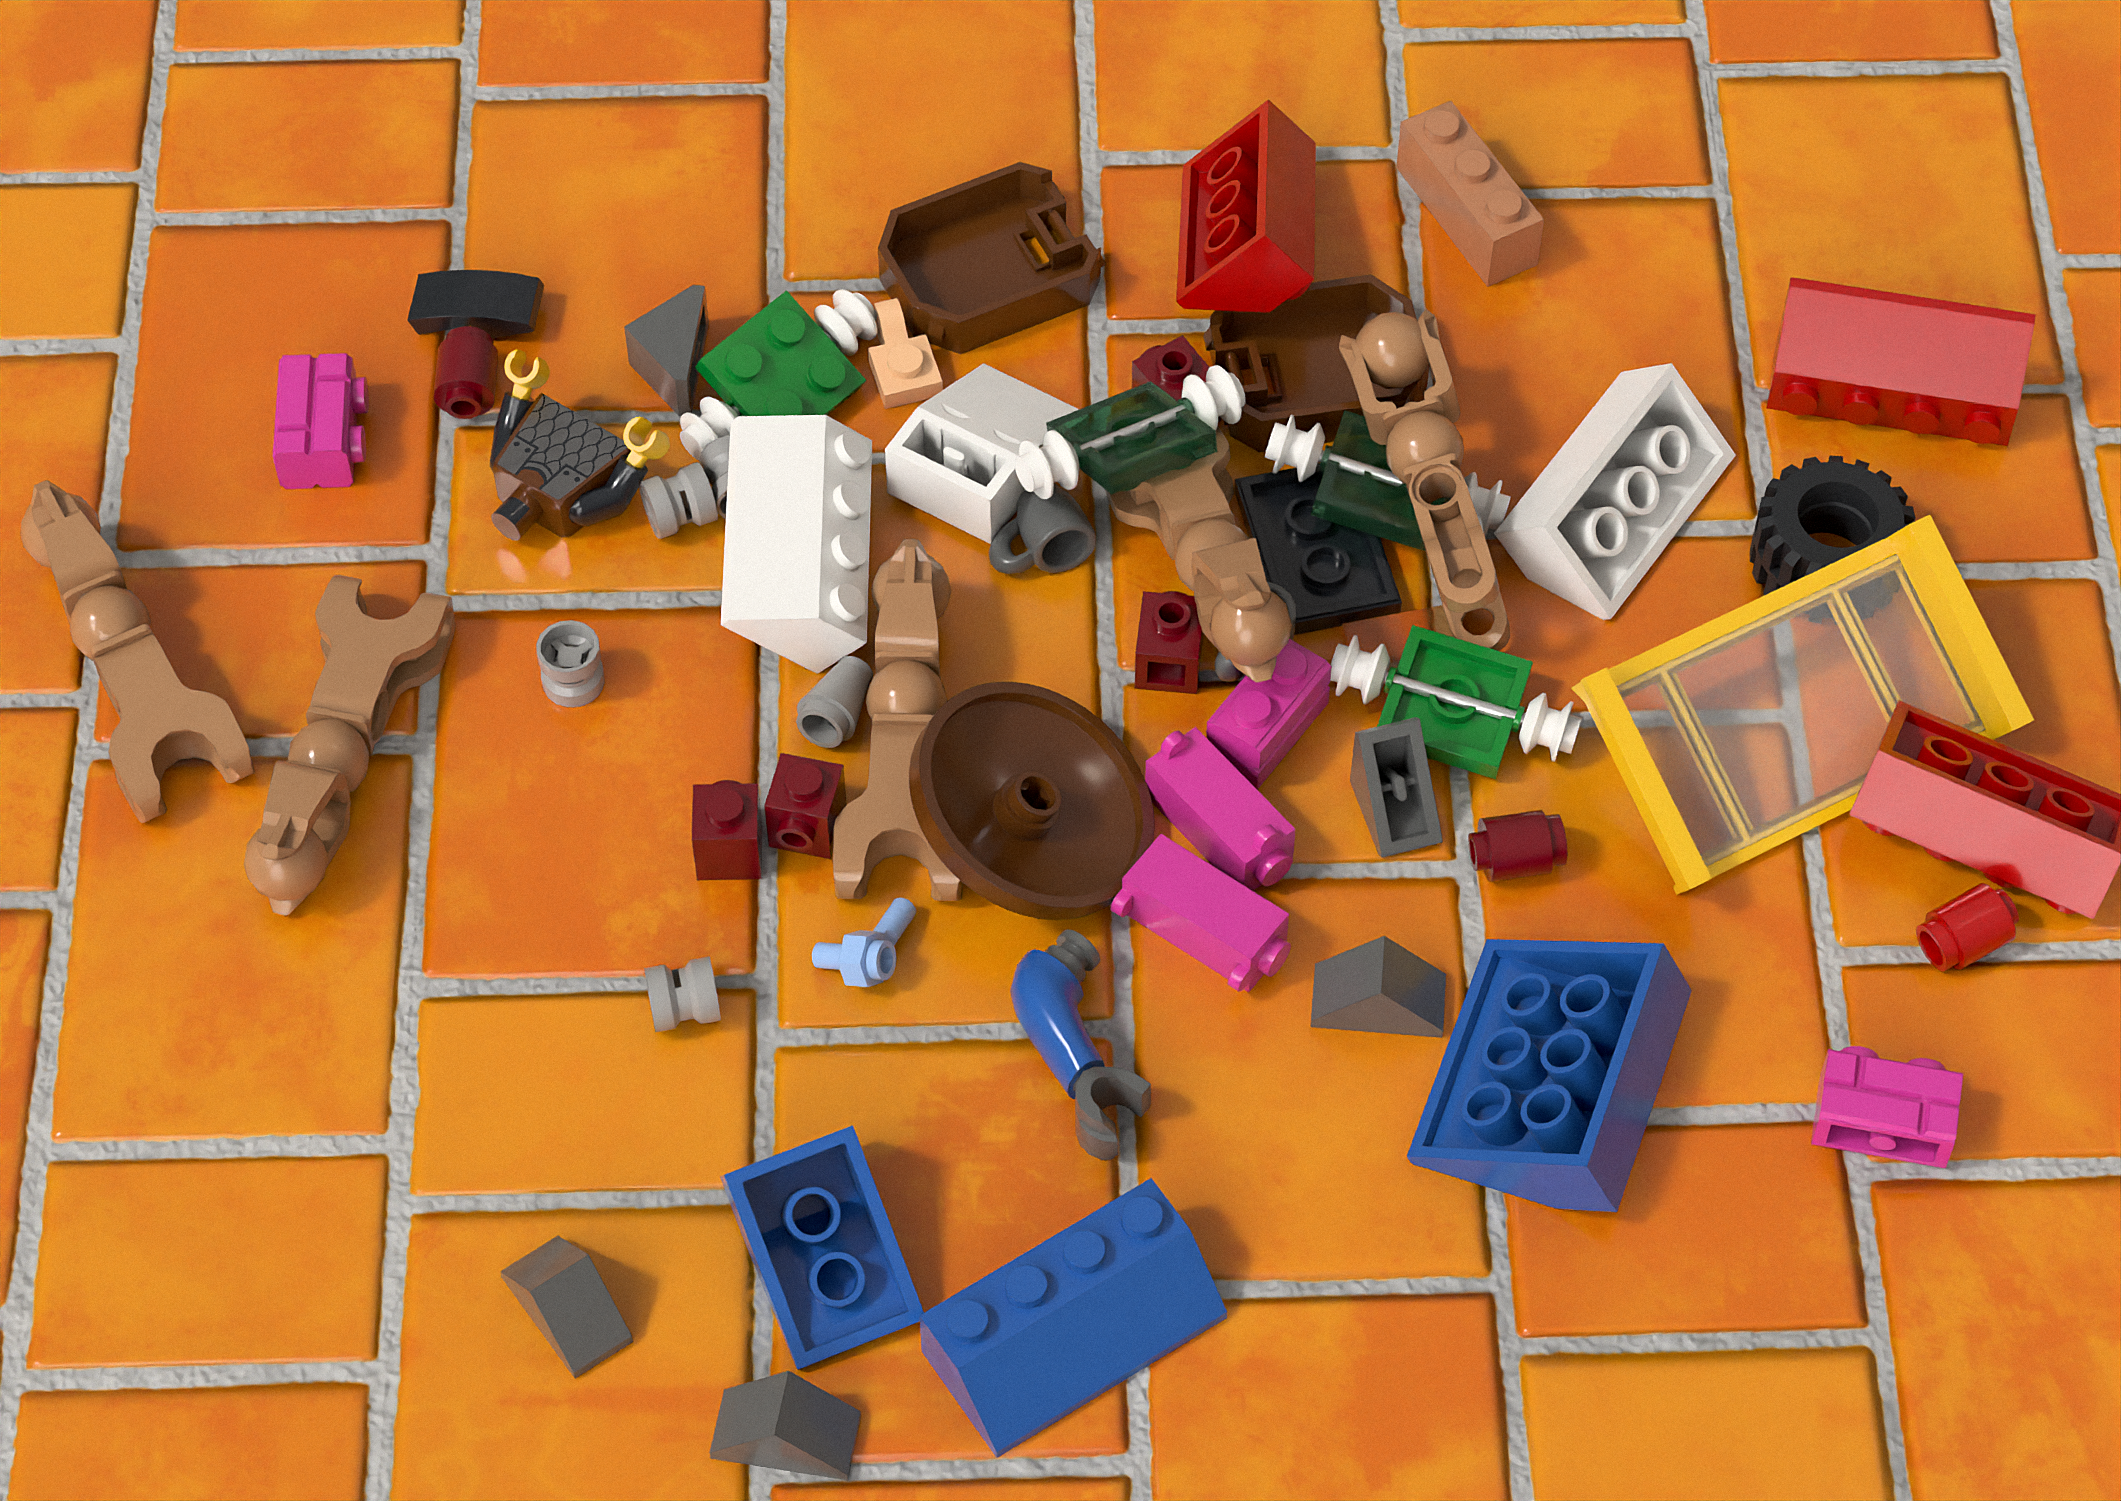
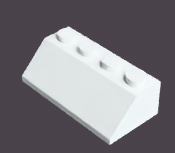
[1494,363,1736,620]
[721,415,872,674]

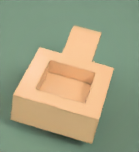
[868,298,943,409]

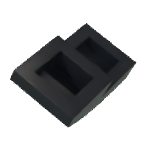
[407,270,544,339]

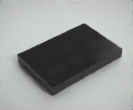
[1234,457,1402,635]

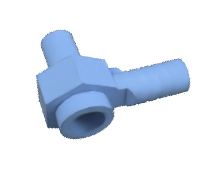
[812,898,916,987]

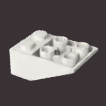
[885,363,1087,544]

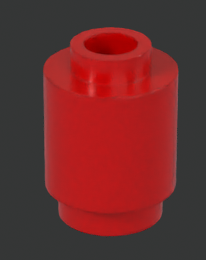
[1916,883,2019,972]

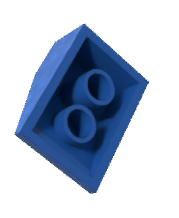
[720,1125,924,1370]

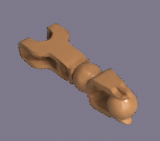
[1339,309,1510,651]
[1100,426,1292,683]
[20,480,255,823]
[833,539,963,901]
[244,575,456,915]

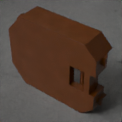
[878,162,1106,354]
[1203,275,1430,452]

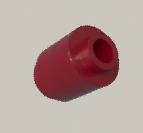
[434,326,499,419]
[1468,810,1568,882]

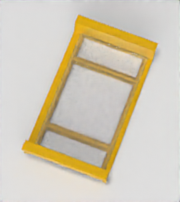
[1571,515,2034,895]

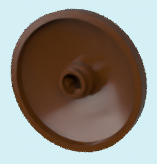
[909,682,1155,920]

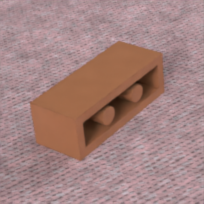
[1396,101,1544,287]

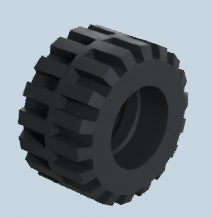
[1749,455,1916,625]

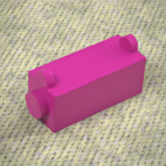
[1145,727,1295,891]
[1110,834,1291,992]

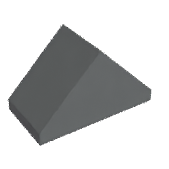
[624,285,709,417]
[1350,717,1443,858]
[1311,936,1446,1038]
[500,1236,633,1378]
[710,1371,861,1481]

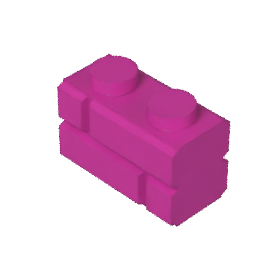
[273,353,369,489]
[1206,639,1332,790]
[1811,1046,1963,1169]

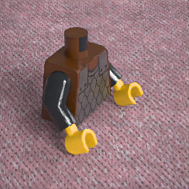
[490,349,670,541]

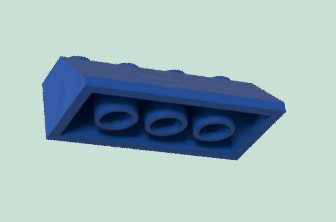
[919,1178,1227,1458]

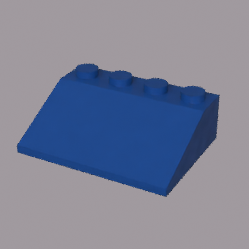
[1407,939,1692,1212]

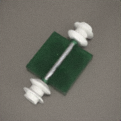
[1015,365,1245,499]
[1264,410,1511,551]

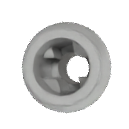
[796,656,873,748]

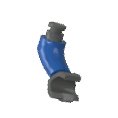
[1010,929,1151,1160]

